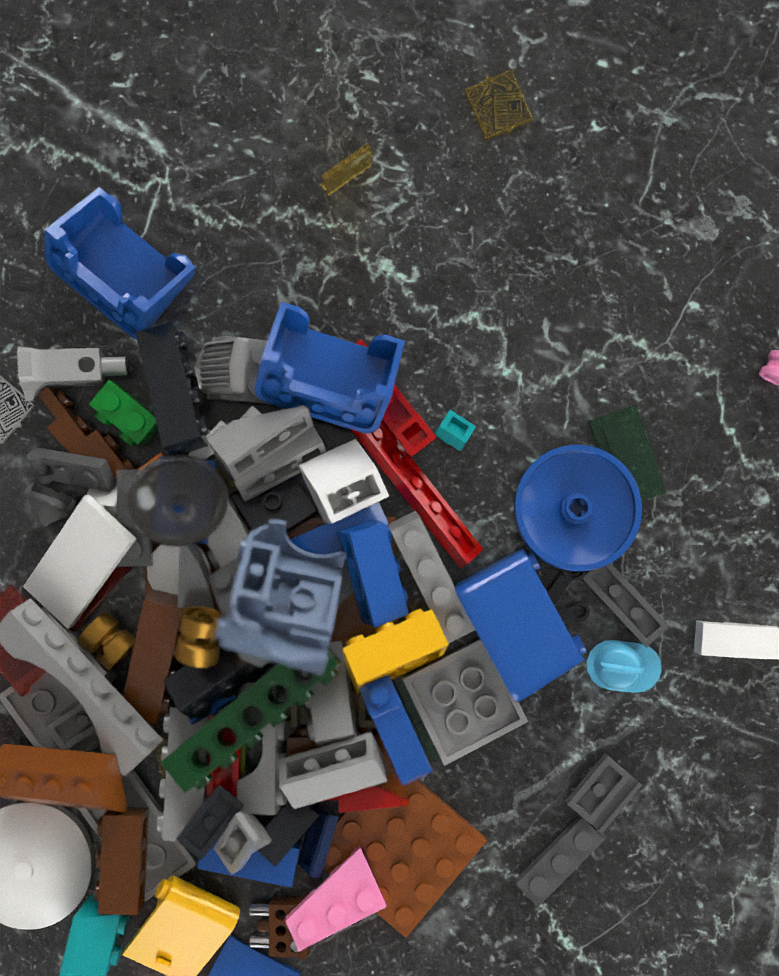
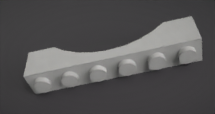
[0,598,163,776]

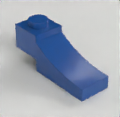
[359,675,433,786]

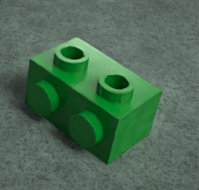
[89,380,159,447]

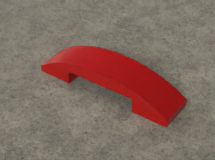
[355,339,437,457]

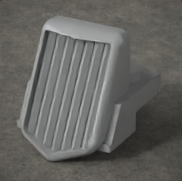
[194,336,271,405]

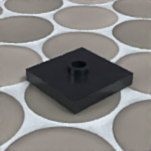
[230,477,317,534]

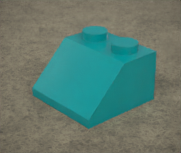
[59,894,130,976]

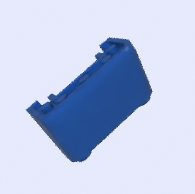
[45,187,196,339]
[255,302,405,433]
[455,547,587,703]

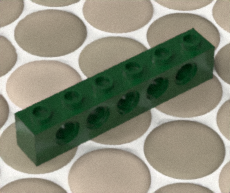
[160,646,342,793]

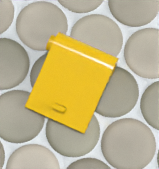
[122,875,240,976]

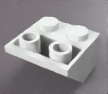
[298,439,389,524]

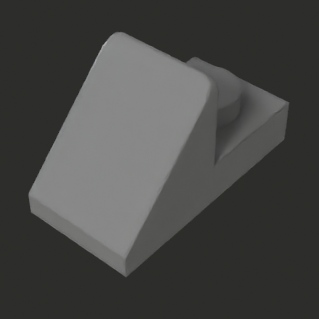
[214,812,272,875]

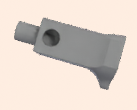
[17,347,127,401]

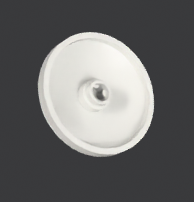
[0,801,95,930]

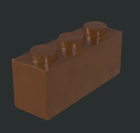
[94,807,149,915]

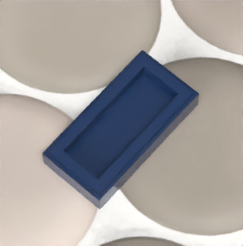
[297,803,339,878]

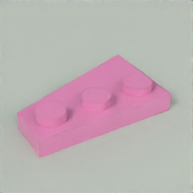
[285,845,387,951]

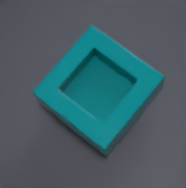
[434,410,476,451]

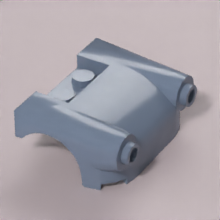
[215,519,347,675]

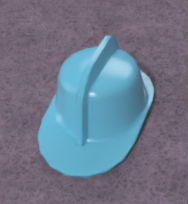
[587,640,662,693]

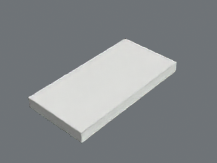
[23,495,136,629]

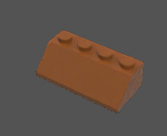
[0,744,128,813]

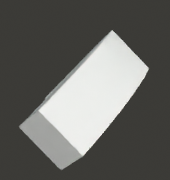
[694,620,779,659]

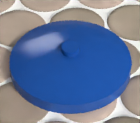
[514,445,642,572]

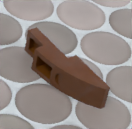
[38,387,138,480]

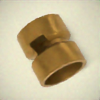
[175,606,223,667]
[77,611,135,671]

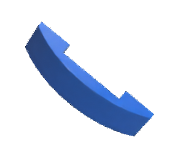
[290,501,389,554]

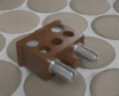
[249,894,311,960]

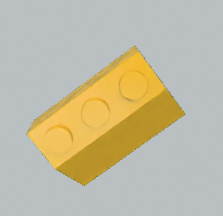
[342,609,449,695]

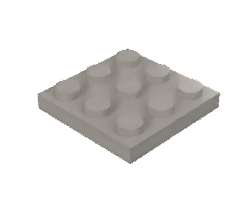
[401,638,528,766]

